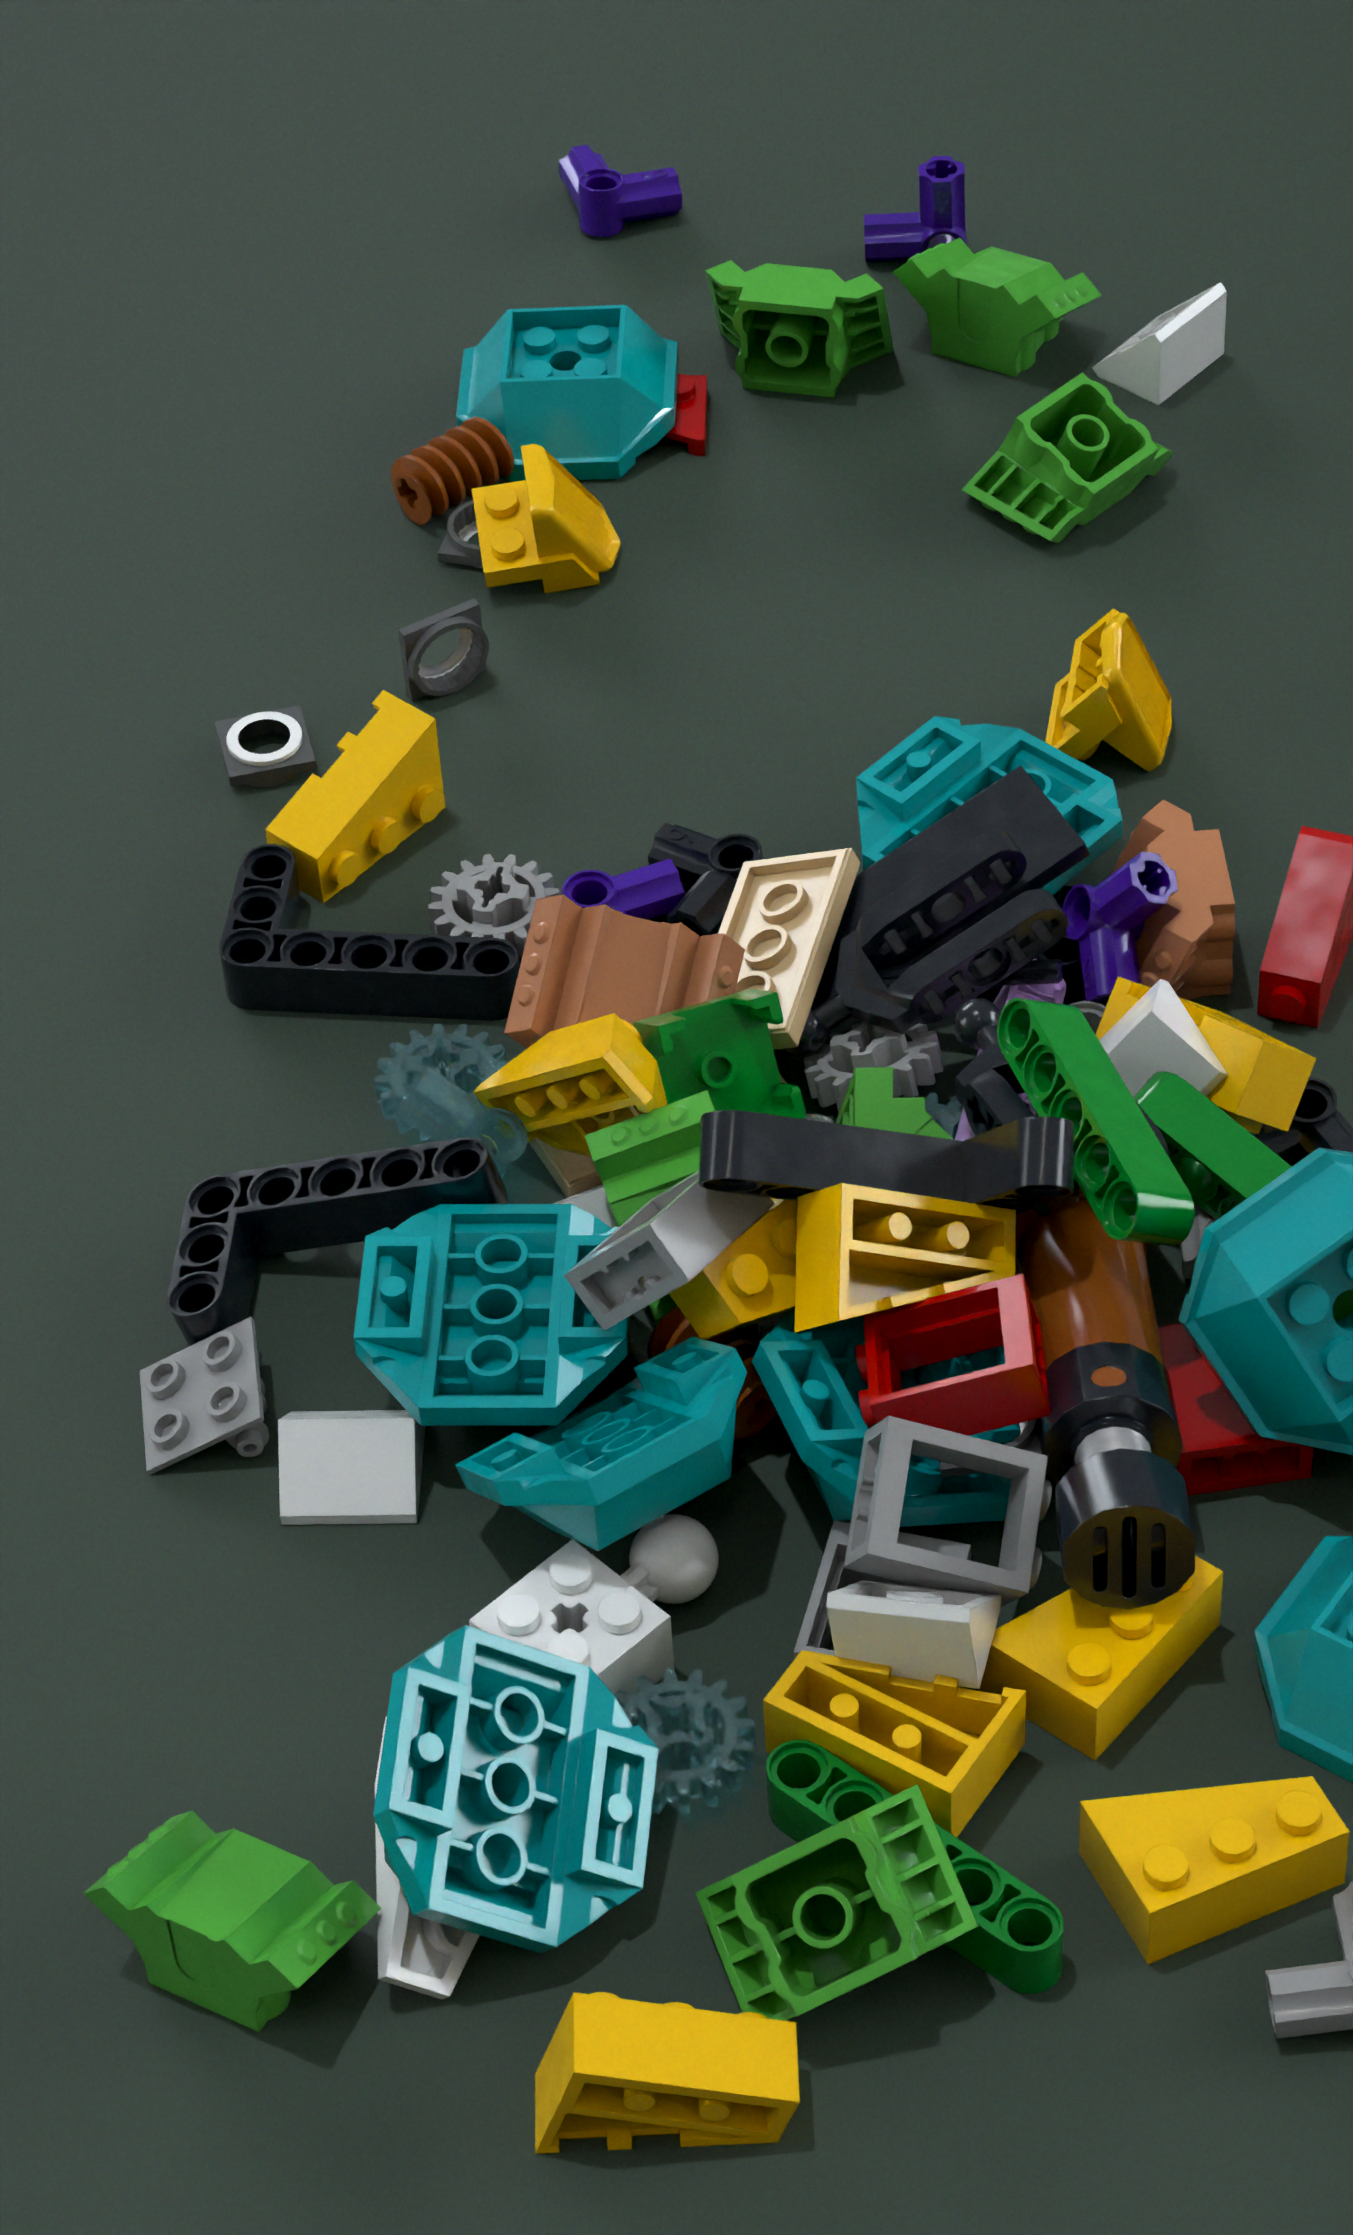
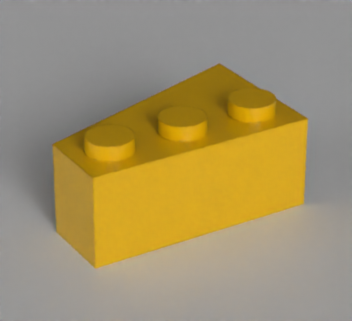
[265,690,446,904]

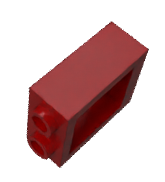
[855,1274,1052,1436]

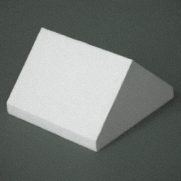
[1092,282,1227,405]
[1099,979,1228,1097]
[278,1410,425,1525]
[826,1580,1001,1689]

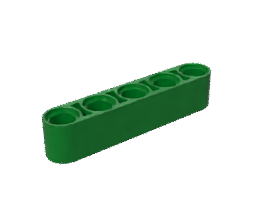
[997,998,1195,1246]
[1133,1071,1292,1220]
[766,1740,1064,1994]

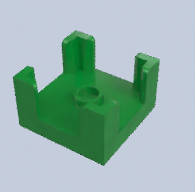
[633,989,807,1119]

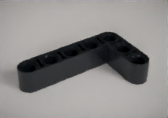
[219,844,519,1021]
[699,1110,1074,1215]
[166,1137,508,1346]

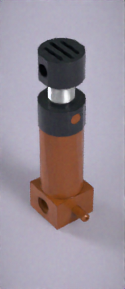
[1015,1185,1195,1609]

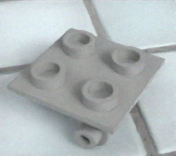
[140,1317,270,1475]

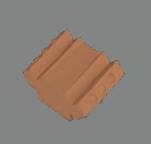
[1108,799,1235,1000]
[504,895,745,1048]

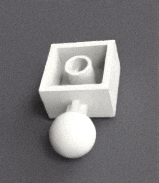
[469,1514,719,1710]

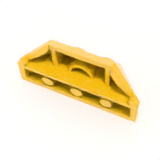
[473,1013,668,1157]

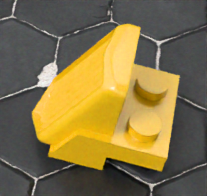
[472,444,621,593]
[1045,608,1172,771]

